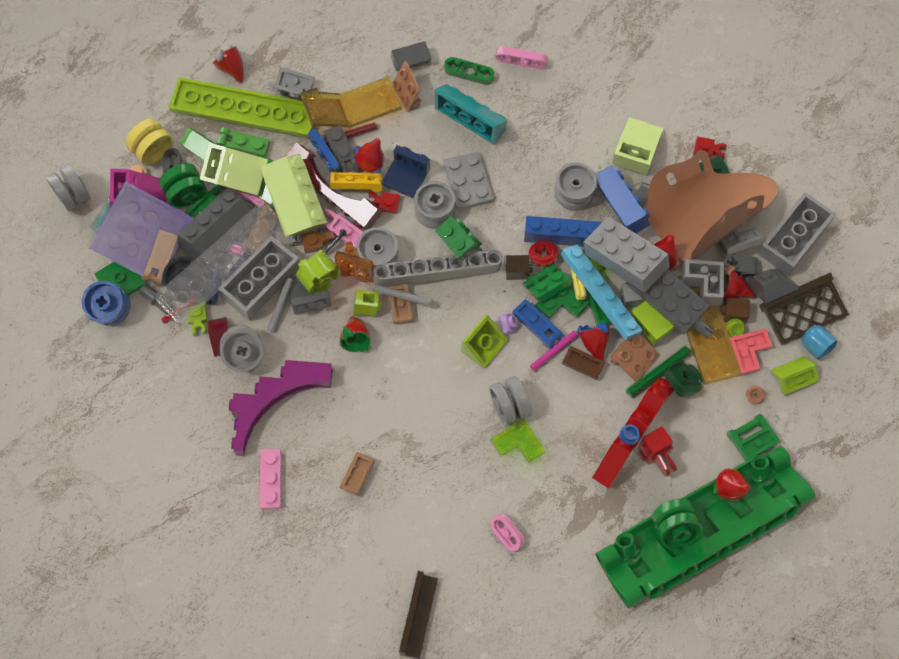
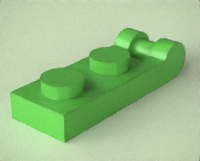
[216,127,270,157]

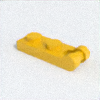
[330,172,383,193]

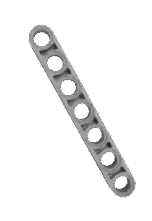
[373,250,503,287]

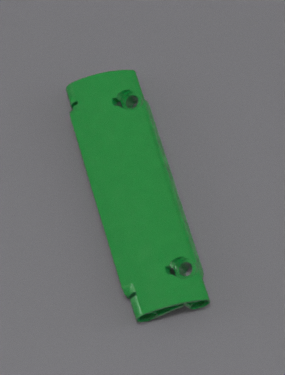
[595,446,816,609]

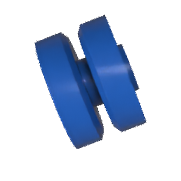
[81,281,131,326]

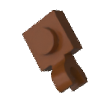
[302,230,335,254]

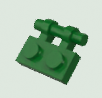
[523,264,572,303]

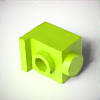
[353,289,382,316]

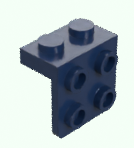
[382,145,430,198]

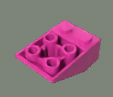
[109,168,167,210]

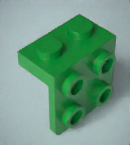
[435,216,483,259]

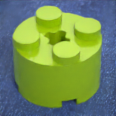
[296,250,341,294]

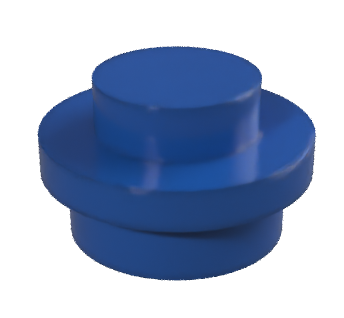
[619,425,640,445]

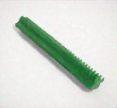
[625,346,692,398]

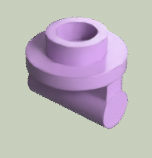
[498,313,518,335]

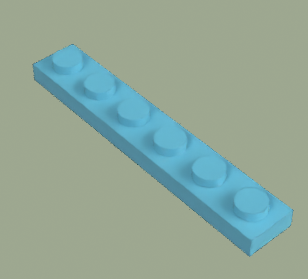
[561,244,643,341]

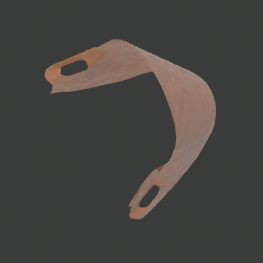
[647,150,778,262]

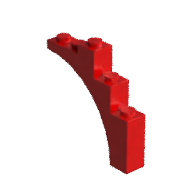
[592,377,675,489]

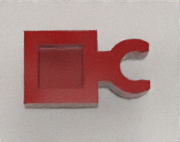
[693,136,727,159]
[368,192,400,214]

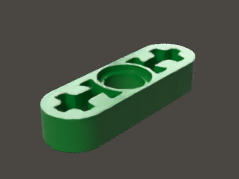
[444,57,494,85]

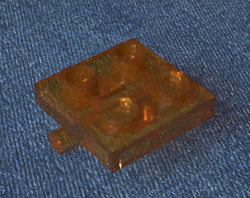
[334,241,374,283]

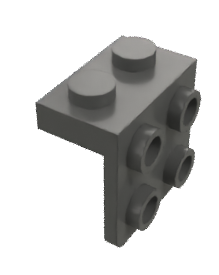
[289,277,331,315]

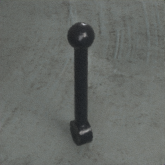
[324,229,347,254]

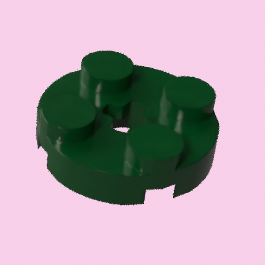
[664,360,703,397]

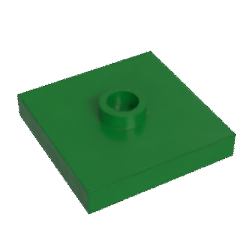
[94,262,146,296]

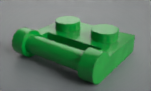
[727,414,780,461]

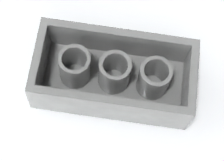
[758,192,836,276]
[583,216,669,293]
[218,236,300,320]

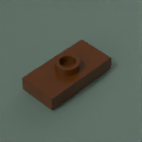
[562,346,605,380]

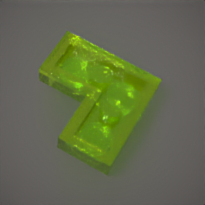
[490,419,545,463]

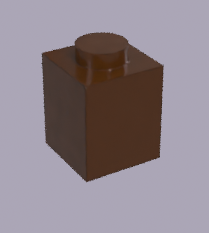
[720,297,750,324]

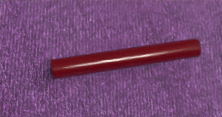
[323,122,377,145]

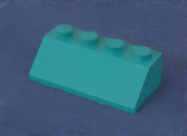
[435,84,507,145]

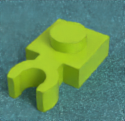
[186,302,208,337]

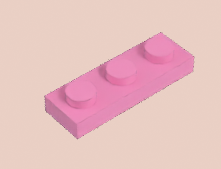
[260,449,281,510]

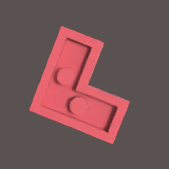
[728,329,772,375]

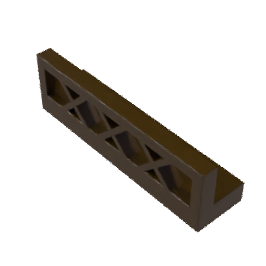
[399,571,438,659]

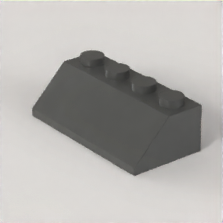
[177,188,257,267]

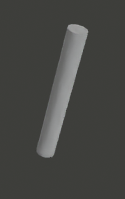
[267,277,294,333]
[374,284,431,307]

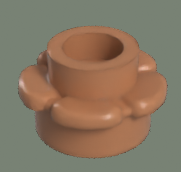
[746,385,765,404]

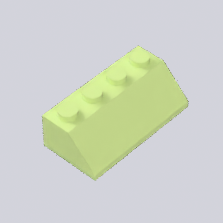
[260,154,327,237]

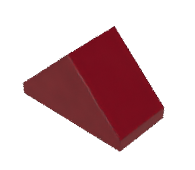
[208,317,229,357]

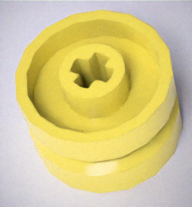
[125,118,174,166]

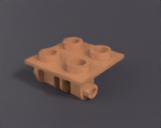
[393,61,421,112]
[610,334,660,382]

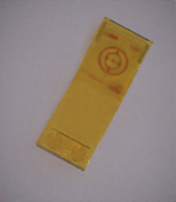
[300,76,402,128]

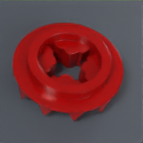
[528,241,558,267]

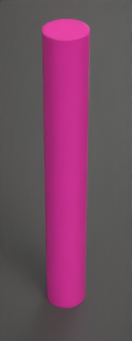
[530,330,578,371]

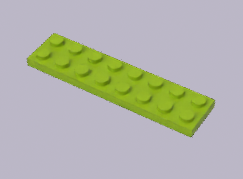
[169,77,319,138]

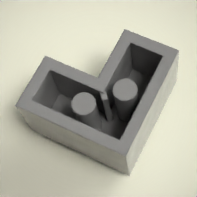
[682,259,724,306]

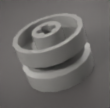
[554,163,597,210]
[45,164,91,212]
[414,181,455,229]
[356,227,399,275]
[219,325,263,372]
[489,376,532,426]

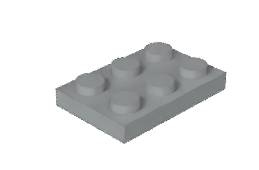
[443,151,493,211]

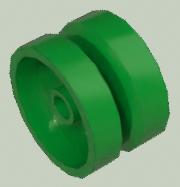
[158,163,207,209]
[652,498,703,549]

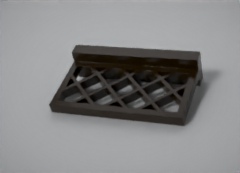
[759,272,849,345]

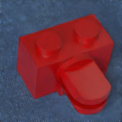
[637,426,677,477]

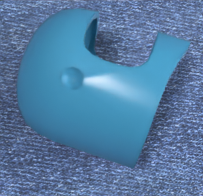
[802,325,838,360]

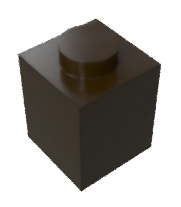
[506,255,533,280]

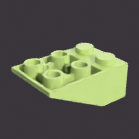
[612,117,663,175]
[200,143,268,196]

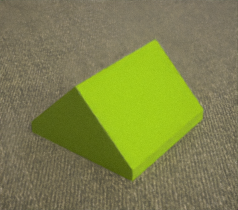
[461,314,508,368]

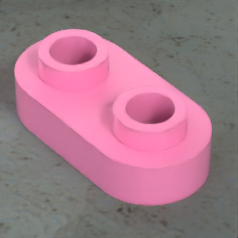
[491,514,524,551]

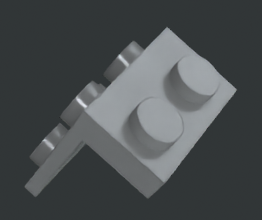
[268,67,315,100]

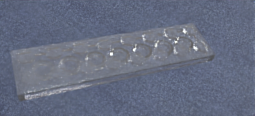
[153,199,284,326]

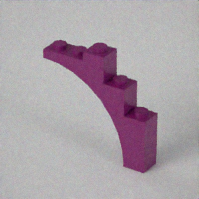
[229,360,333,456]

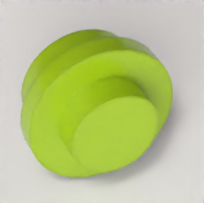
[725,318,744,337]

